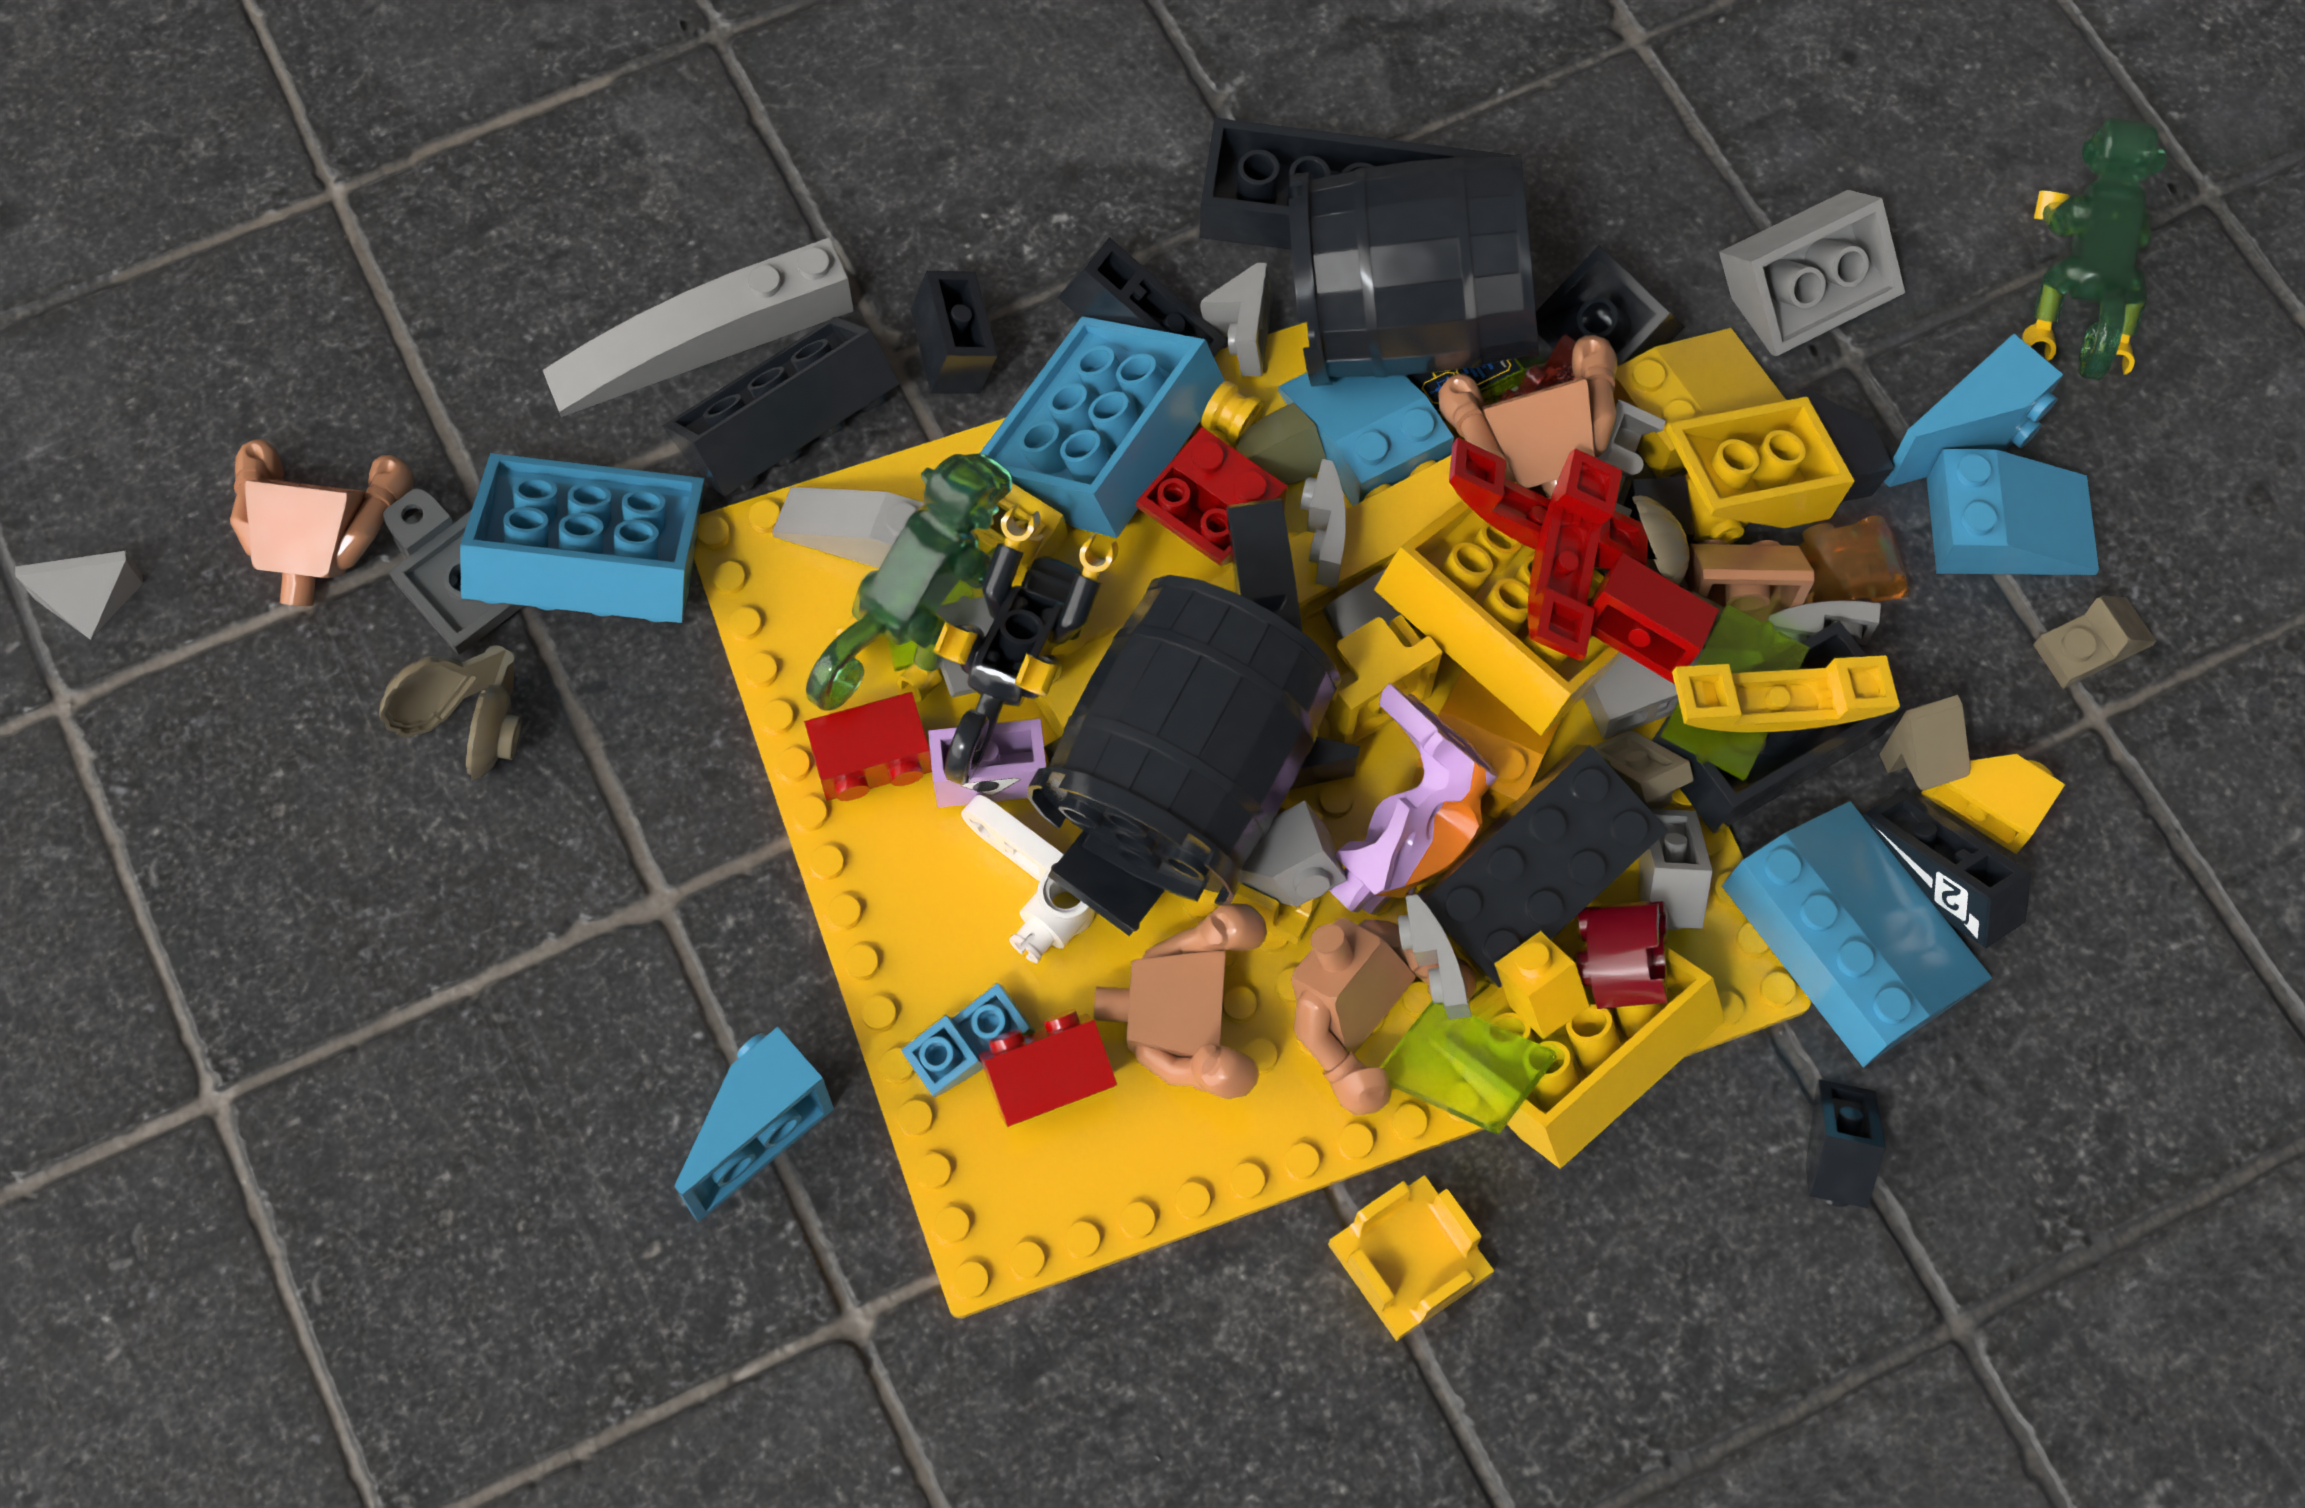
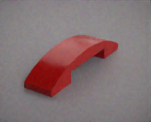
[1449,437,1648,569]
[1527,448,1623,661]

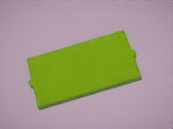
[1661,604,1809,781]

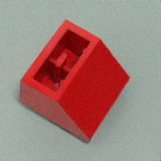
[1135,427,1288,567]

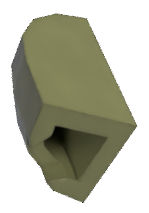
[1236,402,1326,485]

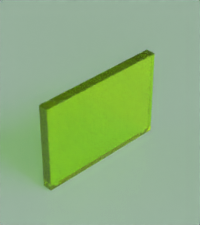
[1379,1000,1557,1135]

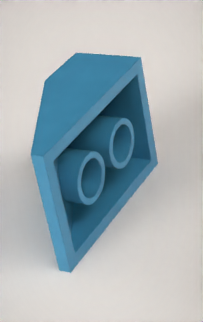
[1884,334,2063,487]
[1278,372,1454,506]
[1927,449,2099,575]
[675,1027,834,1222]

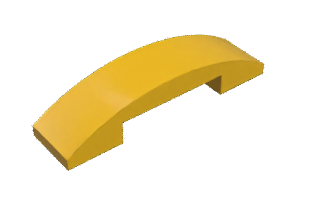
[1672,655,1900,732]

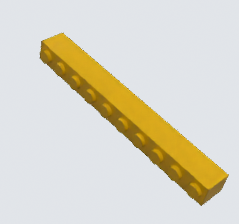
[1034,455,1531,738]

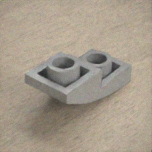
[1300,459,1346,588]
[1757,601,1881,655]
[1398,895,1472,1019]

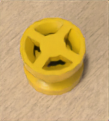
[1201,380,1265,446]

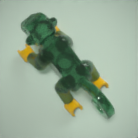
[2022,118,2167,381]
[806,453,1044,711]

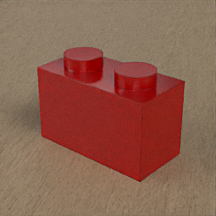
[1588,552,1719,684]
[804,692,932,801]
[978,1009,1117,1127]

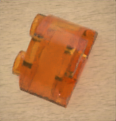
[1798,515,1910,605]

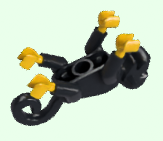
[933,503,1119,785]

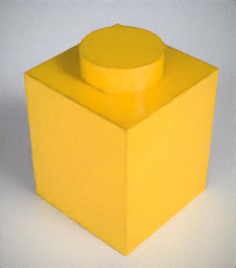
[1494,931,1590,1039]

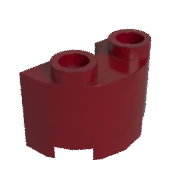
[1577,900,1668,1009]

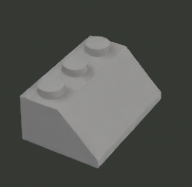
[1719,190,1905,356]

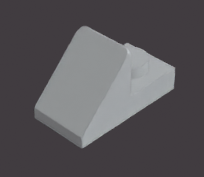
[1200,263,1273,376]

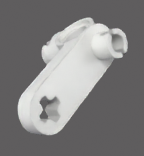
[961,795,1095,963]

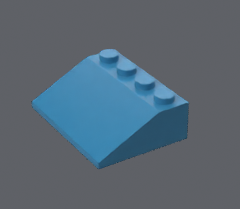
[971,316,1225,538]
[460,453,705,623]
[1722,801,1992,1068]

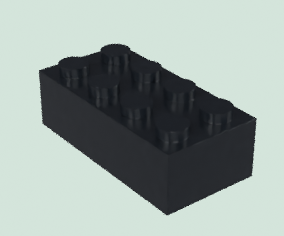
[1652,620,1906,834]
[1416,745,1668,988]

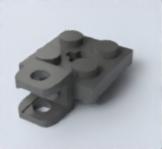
[383,488,524,655]

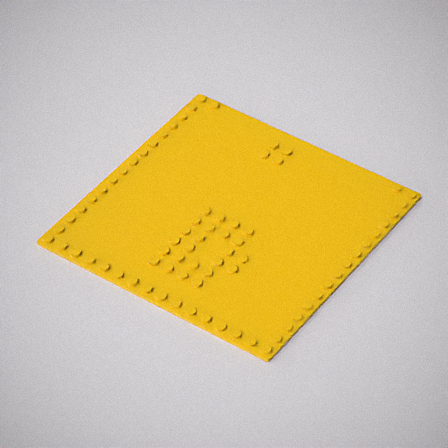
[694,322,1811,1318]

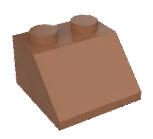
[1685,539,1815,627]

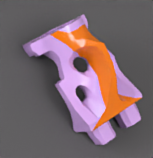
[1329,683,1498,915]

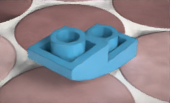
[901,983,1035,1097]

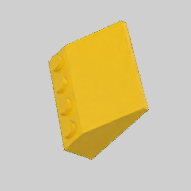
[1374,500,1624,736]
[1428,899,1725,1169]

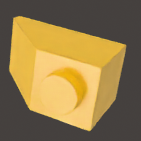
[1921,754,2065,854]

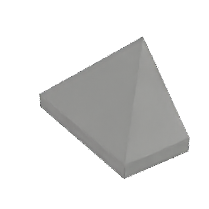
[15,551,143,640]

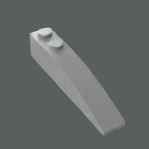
[543,237,854,417]

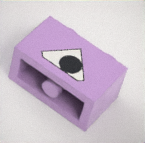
[928,719,1046,807]

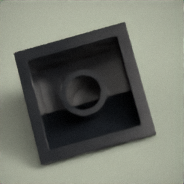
[1536,245,1685,367]

